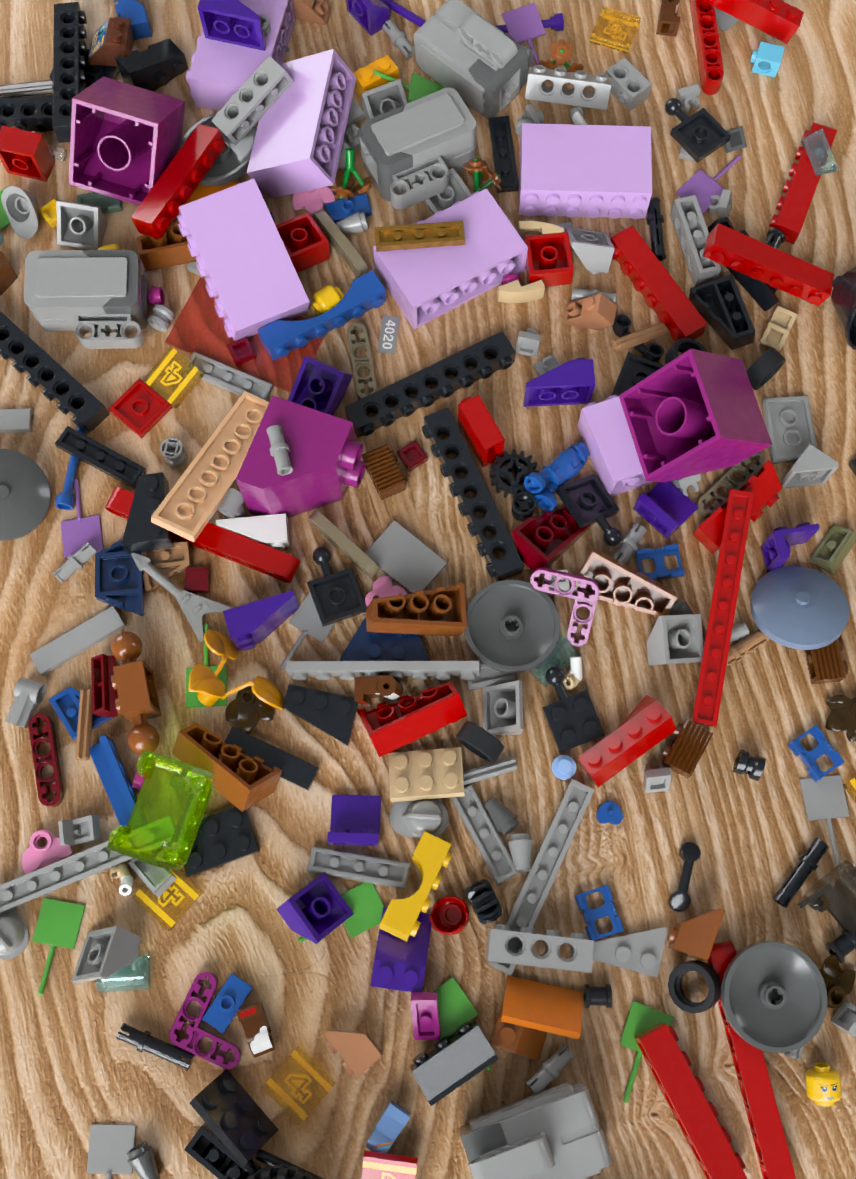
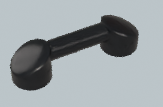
[612,314,664,362]
[668,842,701,912]

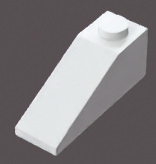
[216,513,290,551]

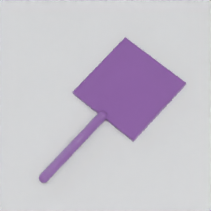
[502,3,546,65]
[676,155,741,215]
[61,478,103,559]

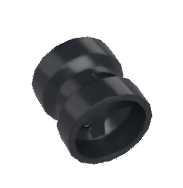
[511,492,536,522]
[733,749,766,781]

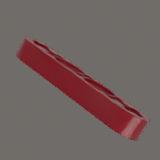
[28,713,64,807]

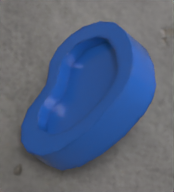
[596,801,623,825]

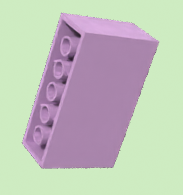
[186,0,295,111]
[247,49,356,198]
[518,123,652,219]
[177,178,310,341]
[373,188,528,329]
[577,395,653,497]

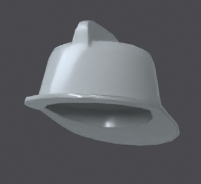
[1,186,38,238]
[389,799,449,838]
[0,908,29,959]

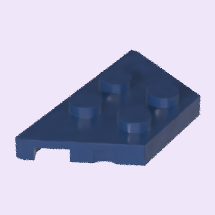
[95,539,144,616]
[340,617,430,661]

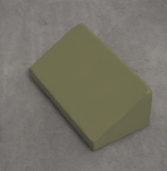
[810,524,856,575]

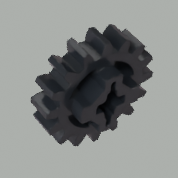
[489,449,539,499]

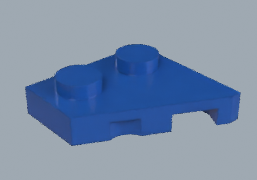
[49,687,114,741]

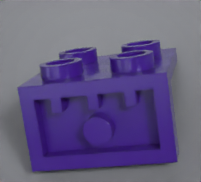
[633,481,698,539]
[761,522,820,573]
[327,794,381,846]

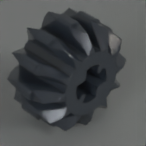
[465,879,503,925]

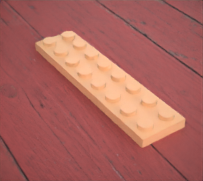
[151,391,269,542]

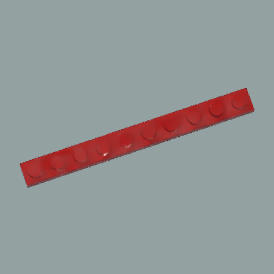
[692,489,754,727]

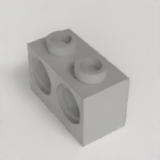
[605,57,652,111]

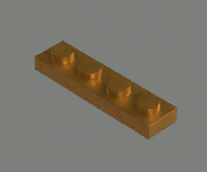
[374,221,465,252]

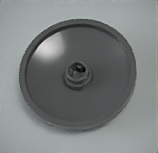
[179,113,257,186]
[0,449,50,541]
[464,580,560,673]
[721,941,827,1053]

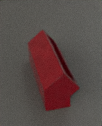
[91,654,118,717]

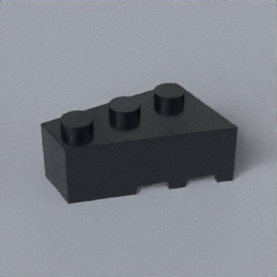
[115,38,188,92]
[689,274,756,350]
[121,472,175,554]

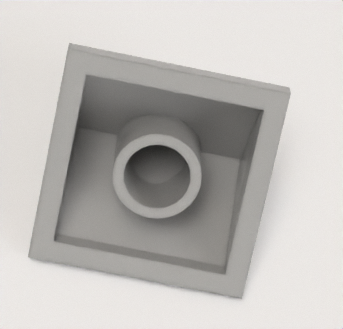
[361,79,408,120]
[424,168,472,214]
[56,200,108,250]
[781,444,839,489]
[483,680,523,735]

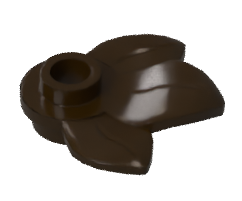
[225,686,274,734]
[825,695,856,742]
[818,954,856,1008]

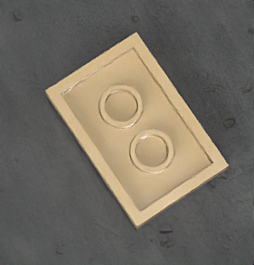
[389,747,465,802]

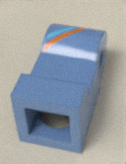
[365,1100,411,1153]

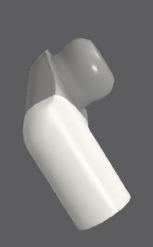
[569,106,588,125]

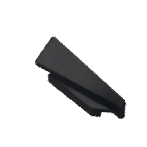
[707,217,779,311]

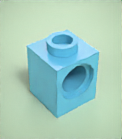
[750,41,785,78]

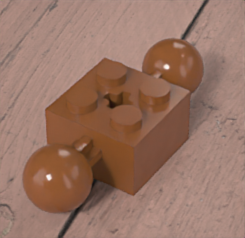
[111,631,161,755]

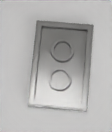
[761,395,817,463]
[365,520,447,594]

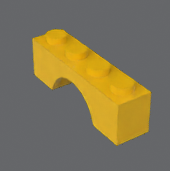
[379,831,453,942]

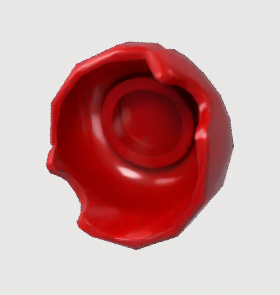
[429,896,470,936]

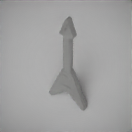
[131,553,231,643]

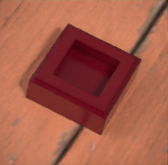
[227,336,256,366]
[397,440,428,472]
[184,568,210,593]

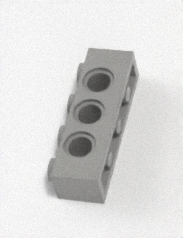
[211,56,294,145]
[525,65,612,110]
[670,195,721,287]
[485,924,594,973]

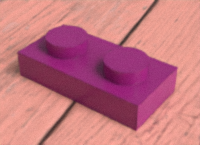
[410,992,441,1040]

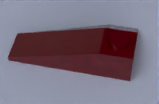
[512,506,596,575]

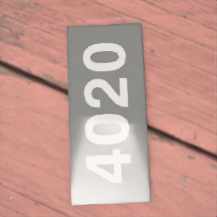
[378,315,400,354]

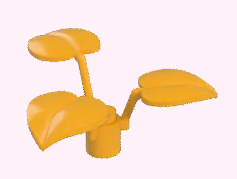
[189,629,284,711]

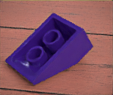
[197,0,266,51]
[288,356,353,416]
[523,358,595,407]
[223,590,299,651]
[370,907,432,992]

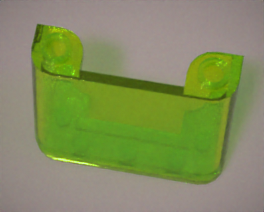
[107,750,214,871]

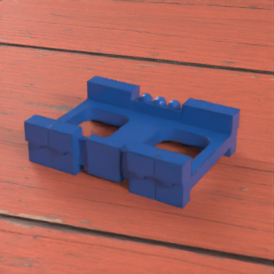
[635,544,685,580]
[787,725,845,782]
[574,885,624,941]

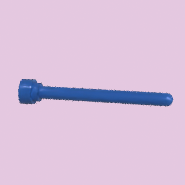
[55,426,86,510]

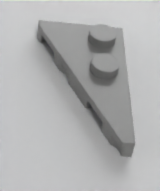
[569,927,667,978]

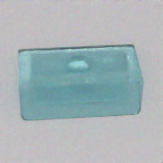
[802,129,839,176]
[529,636,579,687]
[95,956,150,993]

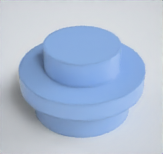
[552,755,576,780]

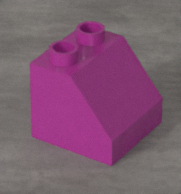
[68,77,186,205]
[619,349,772,482]
[236,395,366,518]

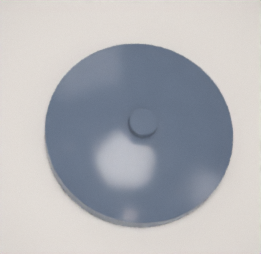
[750,566,850,650]

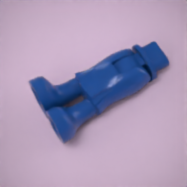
[524,442,590,511]

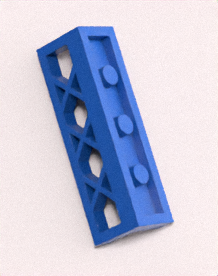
[90,735,149,834]

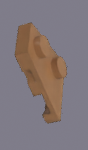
[141,541,191,592]

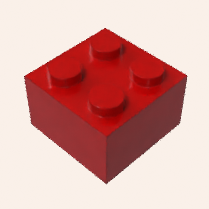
[0,125,55,182]
[275,212,330,273]
[524,232,574,287]

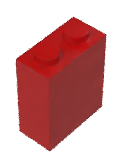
[458,395,505,467]

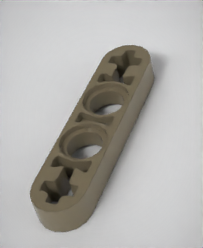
[312,209,368,277]
[347,323,377,400]
[696,452,765,518]
[308,510,380,578]

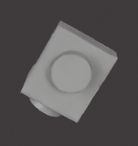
[58,815,101,846]

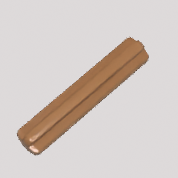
[611,323,667,352]
[75,689,93,761]

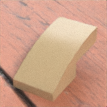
[518,221,564,241]
[497,280,545,303]
[759,306,798,352]

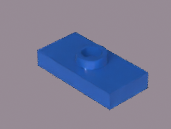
[325,194,372,224]
[202,973,254,1034]

